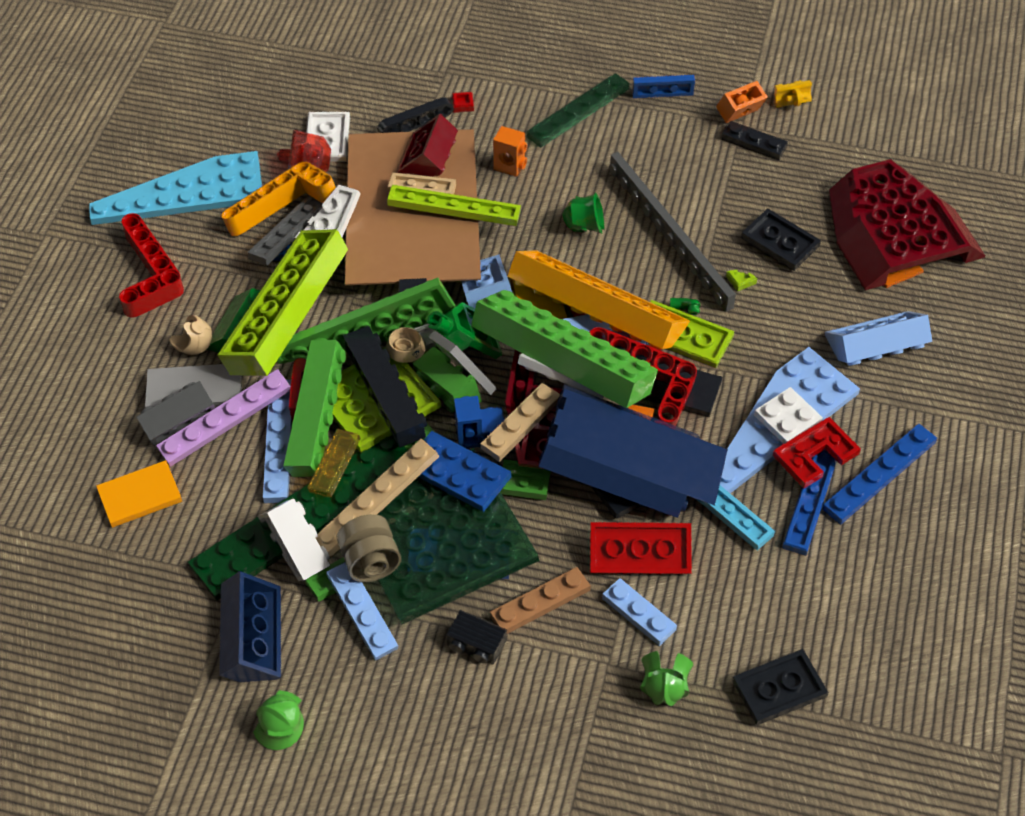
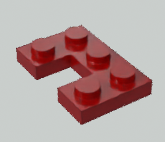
[772,417,861,489]

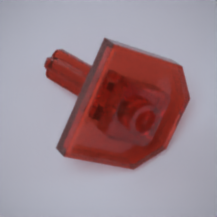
[277,130,332,172]

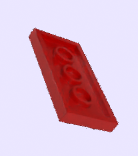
[590,522,692,574]

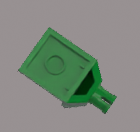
[427,302,503,359]

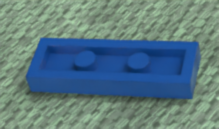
[632,75,695,98]

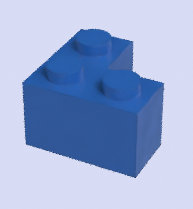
[454,396,504,449]

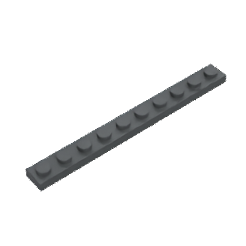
[609,152,736,312]

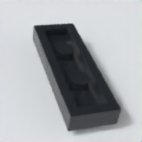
[721,121,788,161]

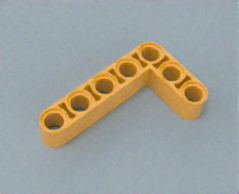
[221,162,336,236]

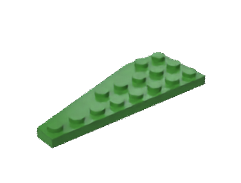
[277,278,456,364]

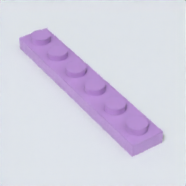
[156,369,291,467]

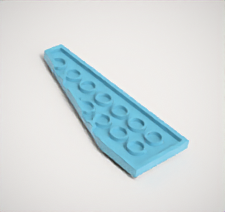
[89,151,262,225]

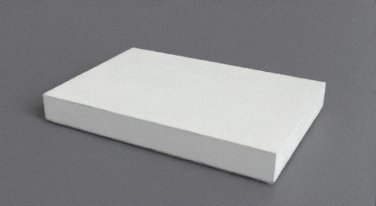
[304,112,350,162]

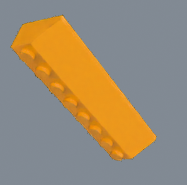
[507,250,690,351]

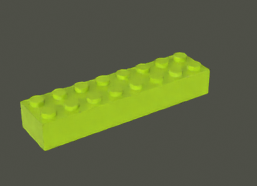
[218,229,348,376]

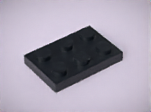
[741,208,821,271]
[732,649,829,725]

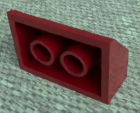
[396,114,458,177]

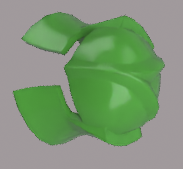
[640,651,694,706]
[253,690,304,750]

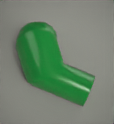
[669,298,701,315]

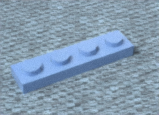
[326,563,398,661]

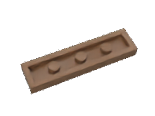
[490,567,591,634]

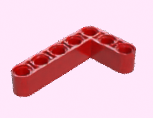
[119,213,184,318]
[590,327,697,426]

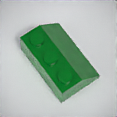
[207,288,261,353]

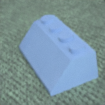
[825,311,932,365]

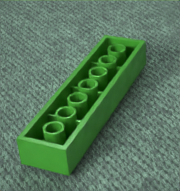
[471,290,658,408]

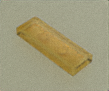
[307,429,361,497]

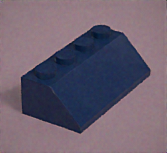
[219,571,281,683]

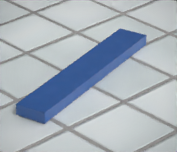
[782,450,837,556]

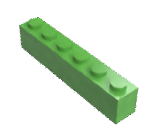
[283,340,346,477]

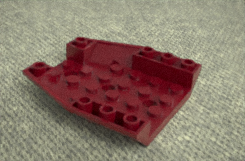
[829,159,986,290]

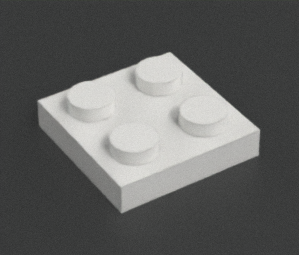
[754,387,823,444]

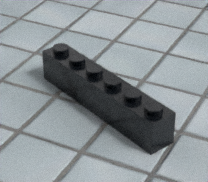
[343,325,427,448]

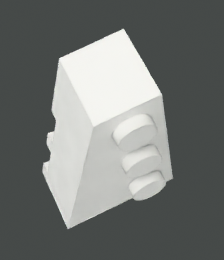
[258,498,330,581]

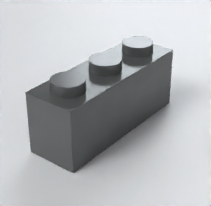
[137,381,216,446]

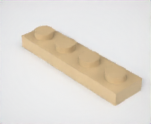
[481,383,560,462]

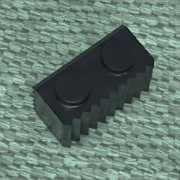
[447,610,507,665]

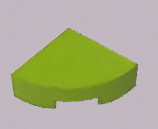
[726,270,757,292]

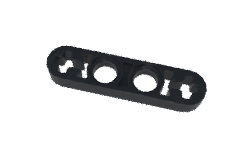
[377,97,454,133]

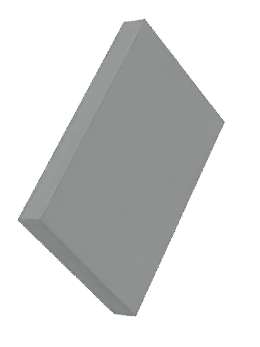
[428,331,496,395]

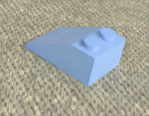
[461,254,512,309]

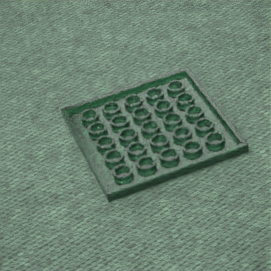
[341,448,539,625]

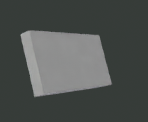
[145,364,242,408]

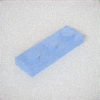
[602,578,677,646]

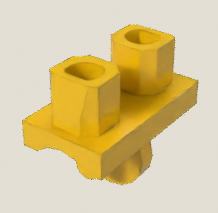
[774,80,812,108]

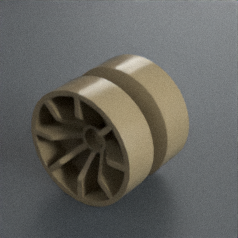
[337,514,401,582]

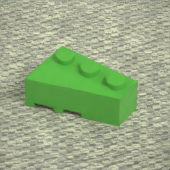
[413,347,482,414]

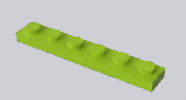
[387,185,521,226]

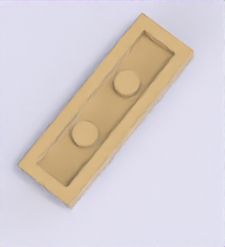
[388,172,456,194]

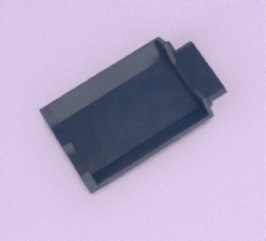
[538,385,728,518]

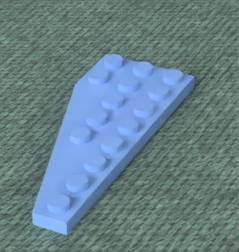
[720,347,860,493]

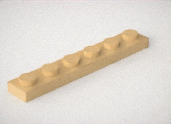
[316,439,439,558]

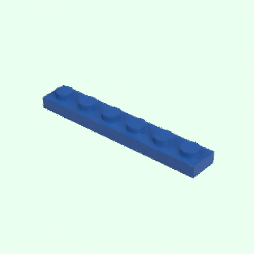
[822,424,937,525]

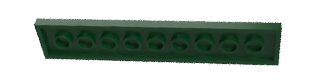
[188,435,407,601]

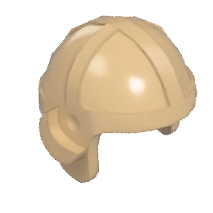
[169,315,212,355]

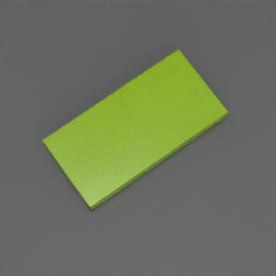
[650,300,734,368]

